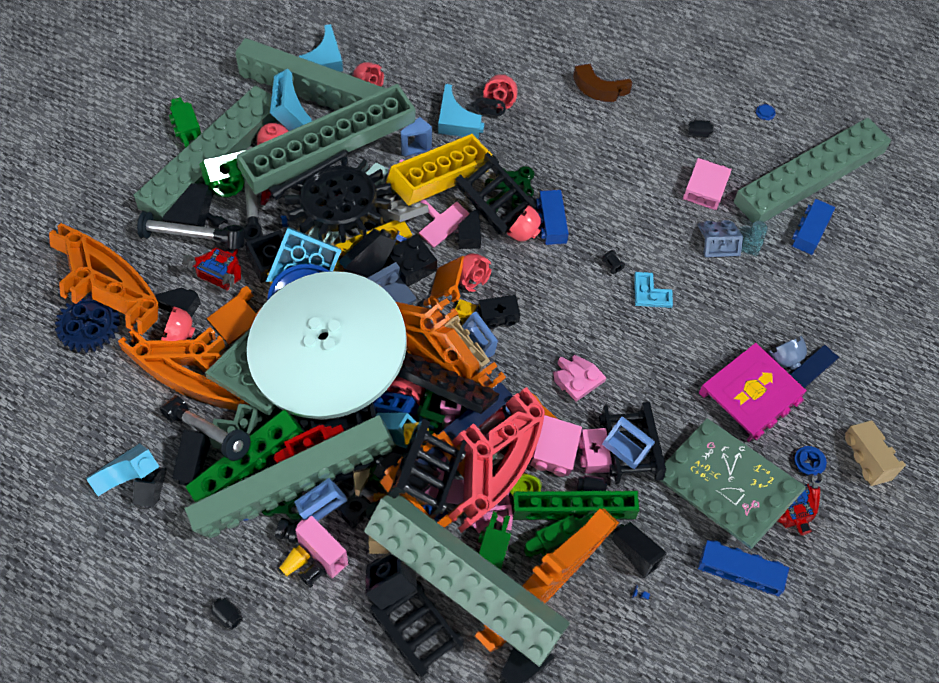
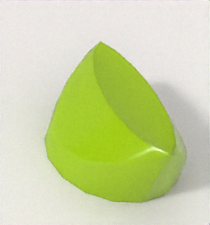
[510,474,542,496]

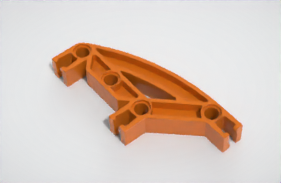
[49,223,158,335]
[379,285,506,388]
[118,327,250,411]
[475,508,619,652]

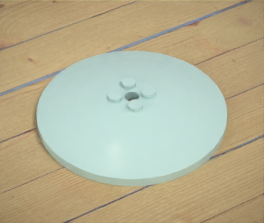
[247,271,407,419]

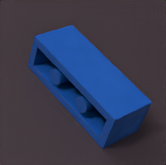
[536,190,569,245]
[792,199,836,255]

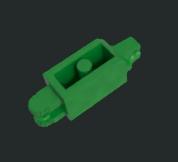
[169,97,201,148]
[476,511,511,570]
[524,515,591,558]

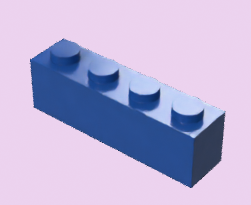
[698,540,789,597]

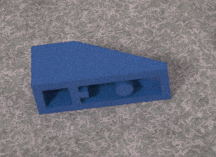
[374,391,419,421]

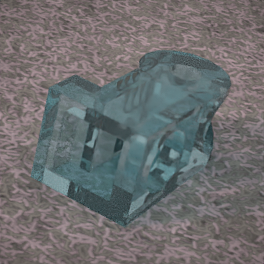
[741,221,768,256]

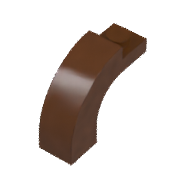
[573,64,632,102]

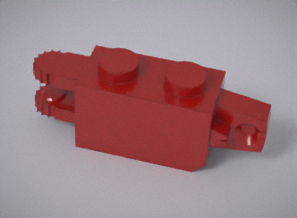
[274,425,345,463]

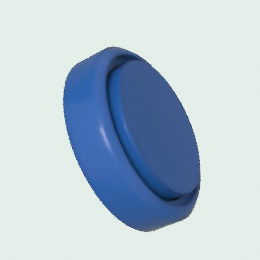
[756,104,776,120]

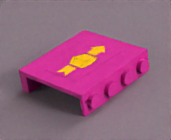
[699,343,807,442]

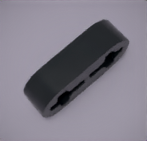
[474,97,506,116]

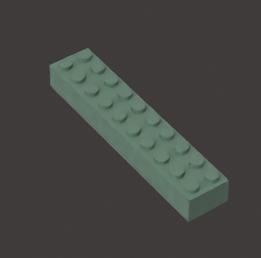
[235,38,386,111]
[236,84,416,195]
[134,85,277,222]
[734,118,891,227]
[185,415,396,538]
[364,495,570,666]

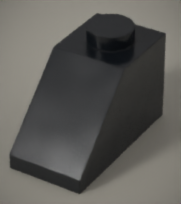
[454,209,481,249]
[155,287,201,317]
[133,467,167,508]

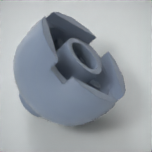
[767,335,807,370]

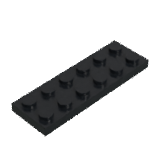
[397,351,500,414]

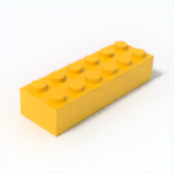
[386,134,492,206]

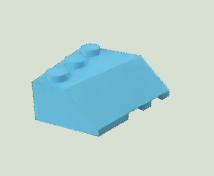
[266,227,341,282]

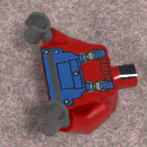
[182,248,241,291]
[777,473,824,536]

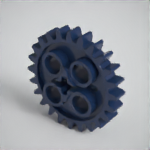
[55,295,121,353]

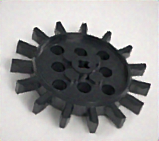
[284,156,392,243]

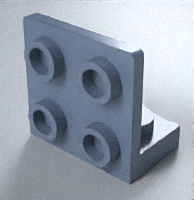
[698,220,743,257]
[367,262,416,304]

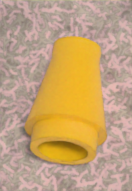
[279,545,311,577]

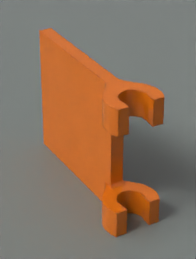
[423,256,465,308]
[207,286,262,345]

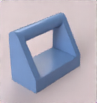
[401,117,432,156]
[462,312,498,358]
[602,416,655,469]
[295,478,348,521]

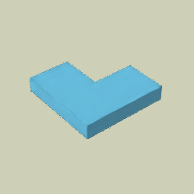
[634,272,673,308]

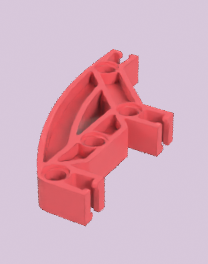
[449,387,545,533]

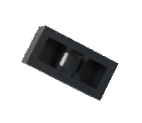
[478,295,520,329]

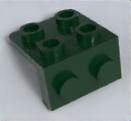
[417,389,445,435]

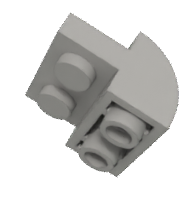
[378,194,429,223]

